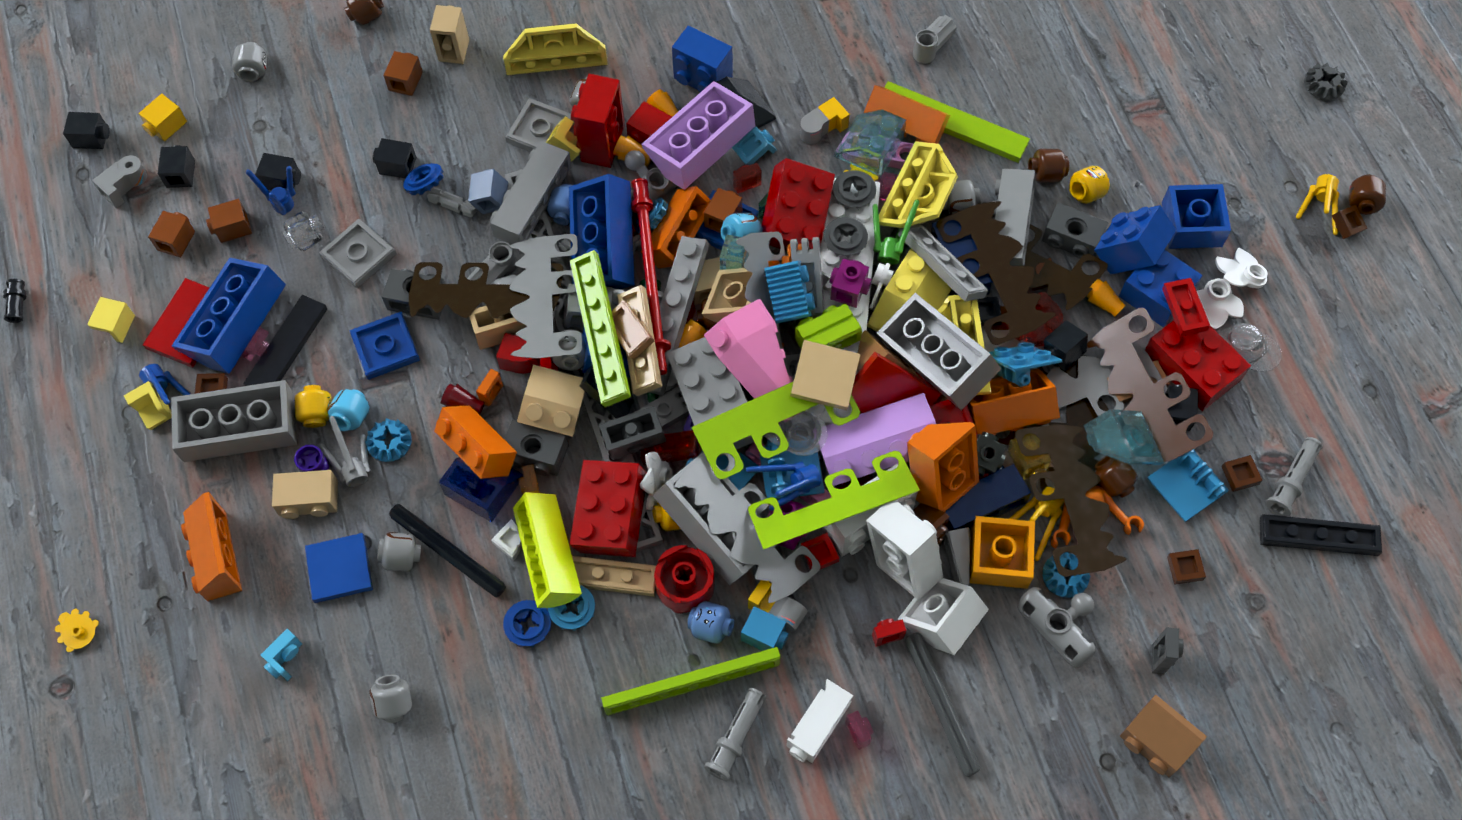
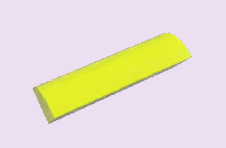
[513,492,582,608]

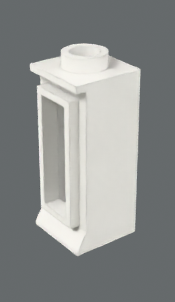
[787,679,853,763]

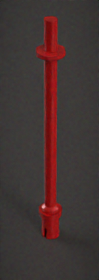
[631,178,671,375]

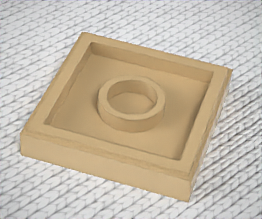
[790,340,860,411]

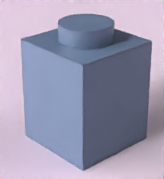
[468,169,508,214]

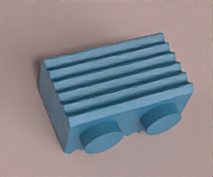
[764,261,815,324]

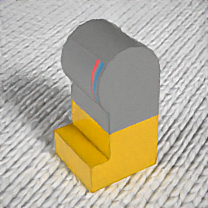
[800,97,850,145]
[748,580,808,632]

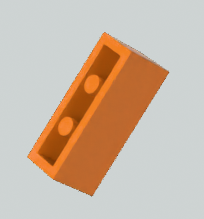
[863,85,950,144]
[641,186,711,269]
[434,405,517,479]

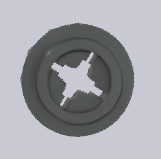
[1304,62,1348,100]
[833,170,876,211]
[824,217,868,258]

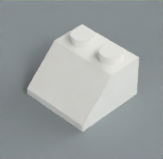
[898,578,989,655]

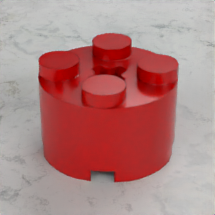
[654,545,715,614]

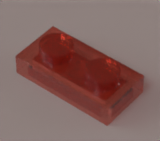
[640,430,700,465]

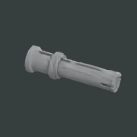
[1265,437,1323,517]
[704,688,767,780]

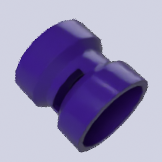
[294,445,329,472]

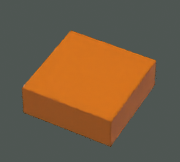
[476,369,503,407]

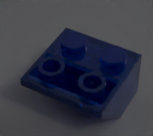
[439,457,524,522]

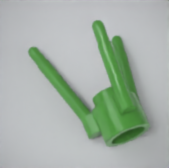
[872,200,919,265]

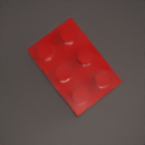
[571,74,625,168]
[762,158,835,251]
[1145,320,1251,412]
[570,460,647,557]

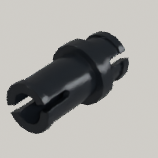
[3,279,27,323]

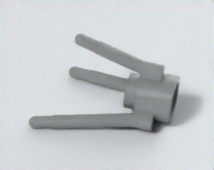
[319,416,372,487]

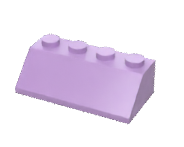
[642,81,755,190]
[814,393,936,486]

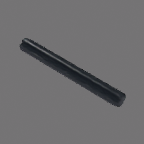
[389,504,506,598]

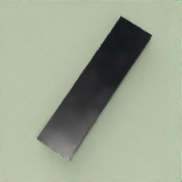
[243,295,327,386]
[1260,514,1382,556]

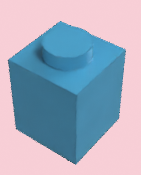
[741,606,789,651]

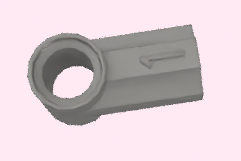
[913,15,957,64]
[467,241,517,284]

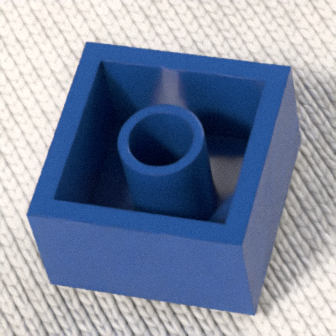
[672,25,733,92]
[1162,184,1231,249]
[1094,205,1176,275]
[1119,249,1203,328]

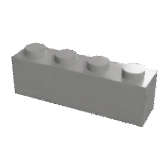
[490,141,572,244]
[992,169,1035,266]

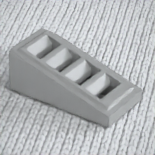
[944,528,970,586]

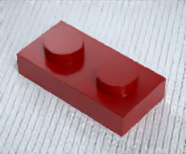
[1162,278,1210,336]

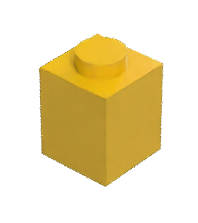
[138,93,187,142]

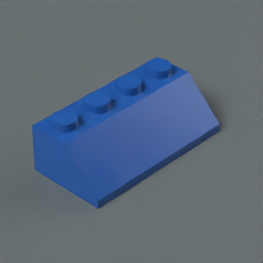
[569,174,635,289]
[172,258,286,374]

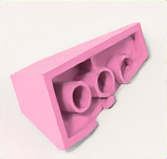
[704,299,795,426]

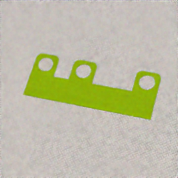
[691,381,860,479]
[748,451,920,550]

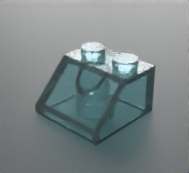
[834,109,906,177]
[1083,409,1164,465]

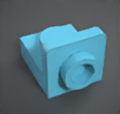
[732,126,777,167]
[261,629,302,681]

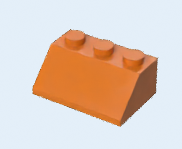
[967,368,1060,435]
[907,422,979,512]
[181,492,242,601]

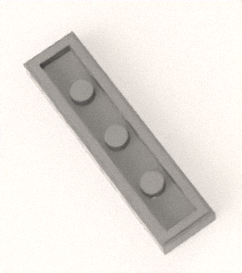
[898,224,988,302]

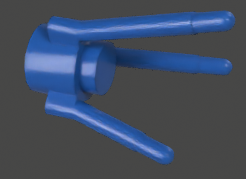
[246,166,296,215]
[139,364,190,405]
[746,461,821,511]

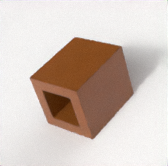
[383,51,423,96]
[704,188,742,233]
[206,198,252,243]
[148,211,195,258]

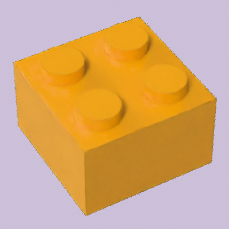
[969,516,1035,589]

